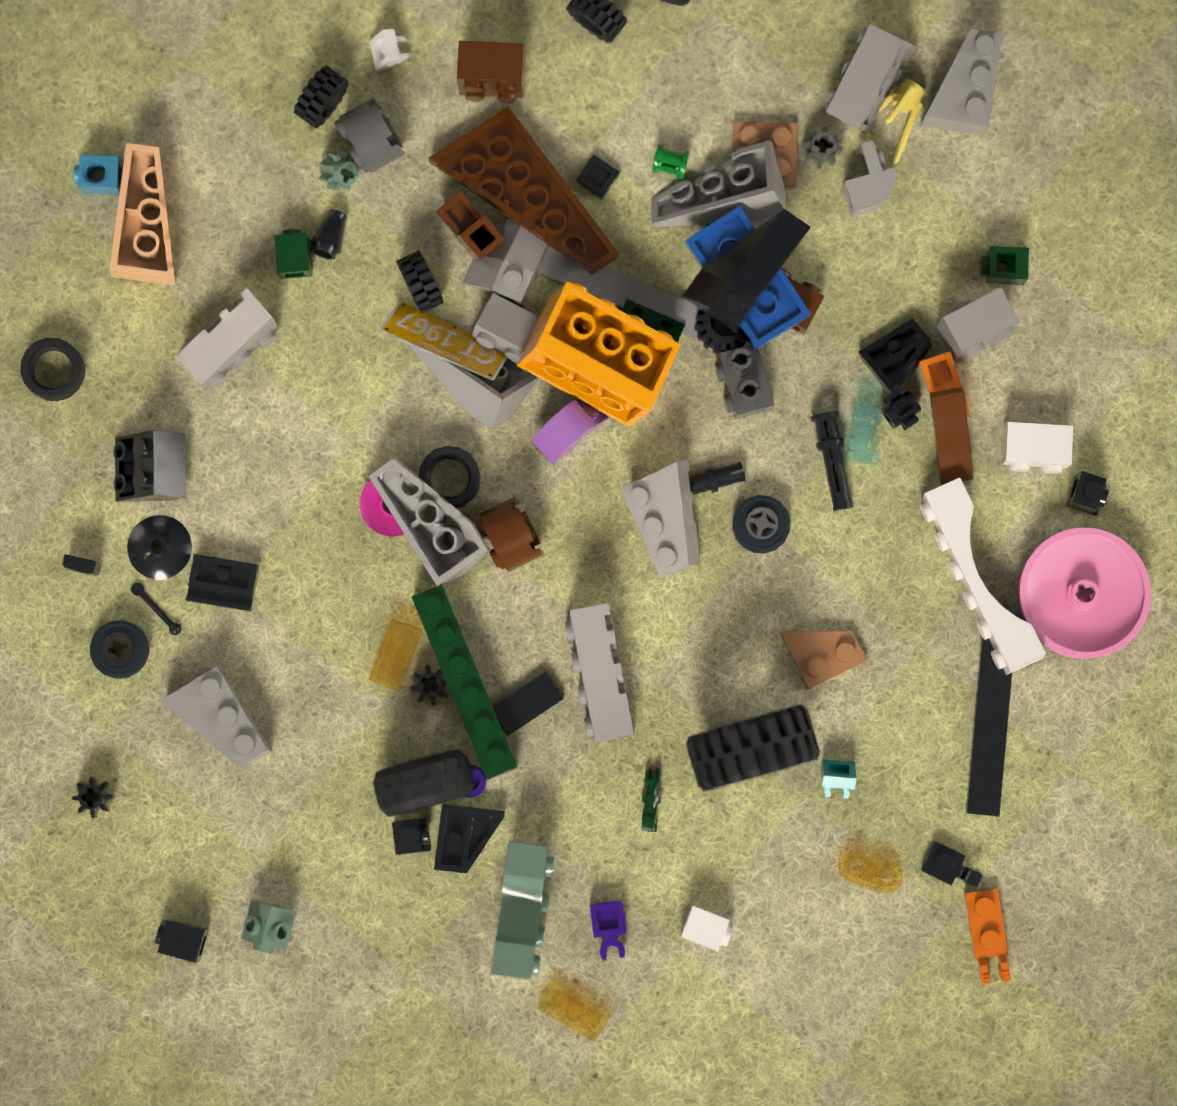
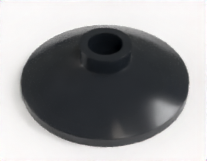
[127,515,192,580]

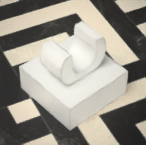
[369,29,410,71]

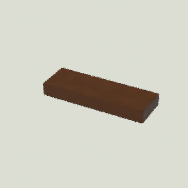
[930,387,973,485]

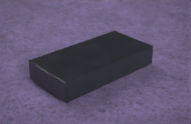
[493,672,563,736]

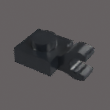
[921,841,983,887]

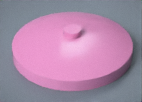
[1018,528,1151,659]

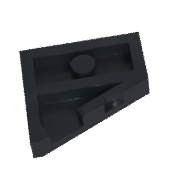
[859,318,932,399]

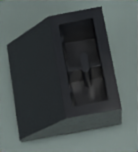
[114,430,186,502]

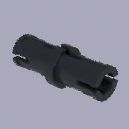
[689,461,746,495]

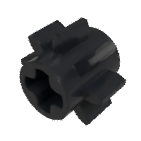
[881,391,921,430]
[410,665,448,706]
[72,777,115,818]

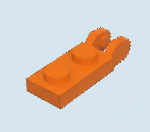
[964,888,1010,985]

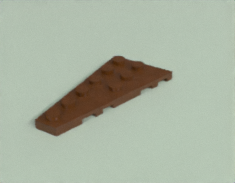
[429,107,619,275]

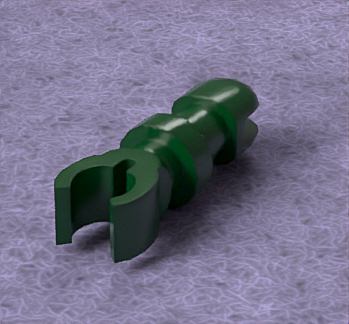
[641,767,661,832]

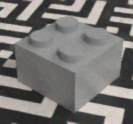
[935,287,1019,363]

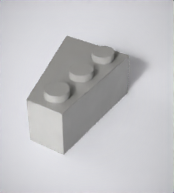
[826,24,918,132]
[176,288,279,390]
[160,666,272,769]

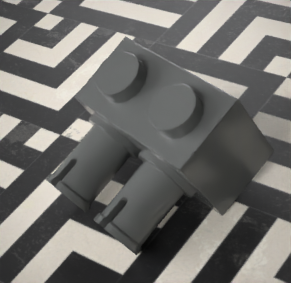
[714,345,774,420]

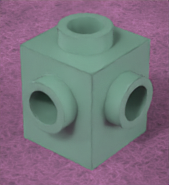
[241,900,296,954]

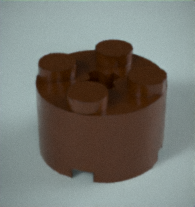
[475,496,544,572]

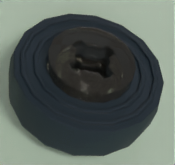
[90,620,149,679]

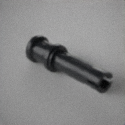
[810,411,853,511]

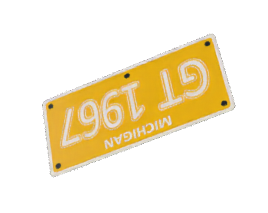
[380,301,507,380]

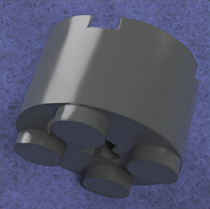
[335,97,405,174]

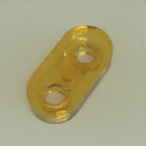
[838,849,903,893]

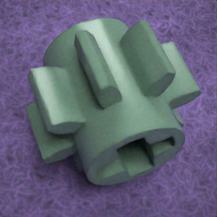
[319,150,359,191]

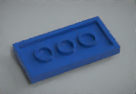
[685,206,811,351]

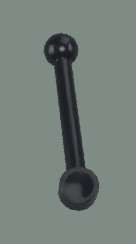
[131,583,182,635]

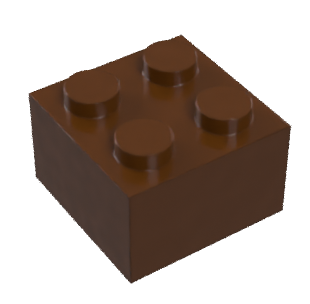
[457,40,525,103]

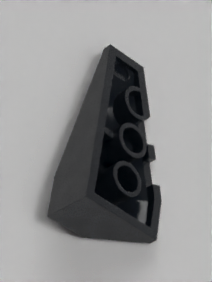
[682,209,811,333]

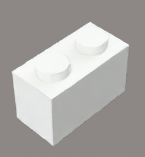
[1002,422,1073,474]

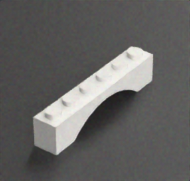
[920,478,1046,675]

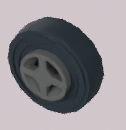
[732,495,791,554]

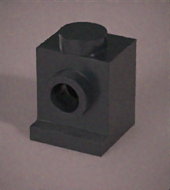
[1066,471,1109,516]
[392,818,431,855]

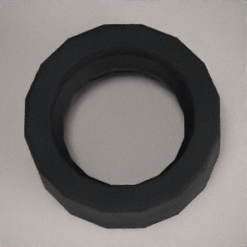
[20,338,85,401]
[418,446,481,508]

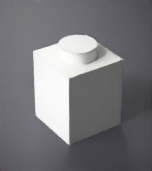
[680,905,733,951]

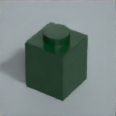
[274,229,312,279]

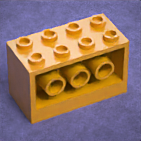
[516,281,681,427]

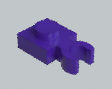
[590,900,627,960]

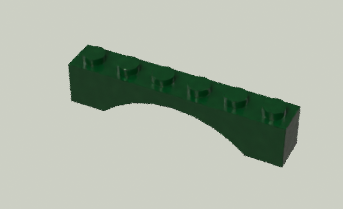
[411,584,518,780]

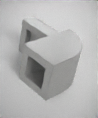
[843,140,896,218]

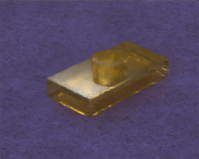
[369,619,423,692]
[538,979,612,1042]

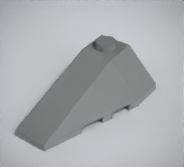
[651,140,786,227]
[463,218,549,308]
[407,343,539,429]
[368,458,490,586]

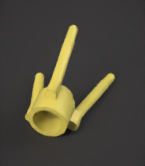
[857,79,925,163]

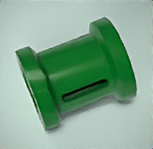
[652,144,690,180]

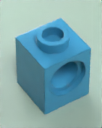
[74,155,123,194]

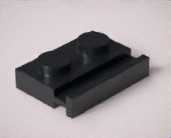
[186,554,260,612]

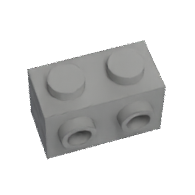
[472,293,539,363]

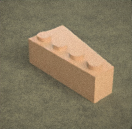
[109,143,175,285]

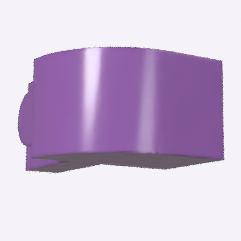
[531,399,609,464]

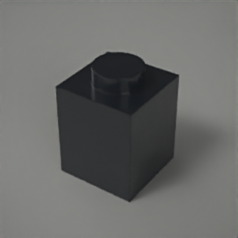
[155,919,209,963]

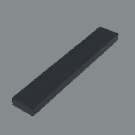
[966,636,1012,817]

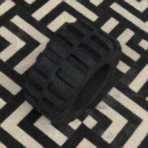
[686,704,820,791]

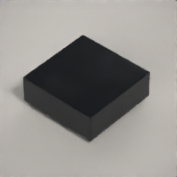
[576,155,620,200]
[62,554,102,576]

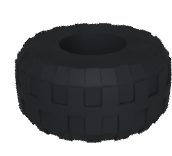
[373,749,475,817]

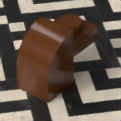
[435,190,505,261]

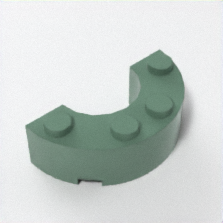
[491,842,554,980]

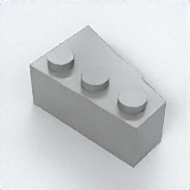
[921,28,1002,136]
[621,461,701,579]

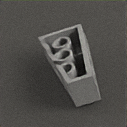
[565,603,634,743]

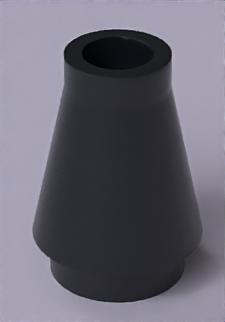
[311,209,347,260]

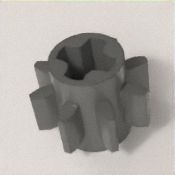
[802,127,843,169]

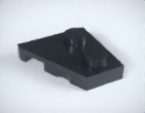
[434,804,505,874]

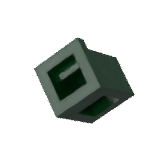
[980,246,1029,285]

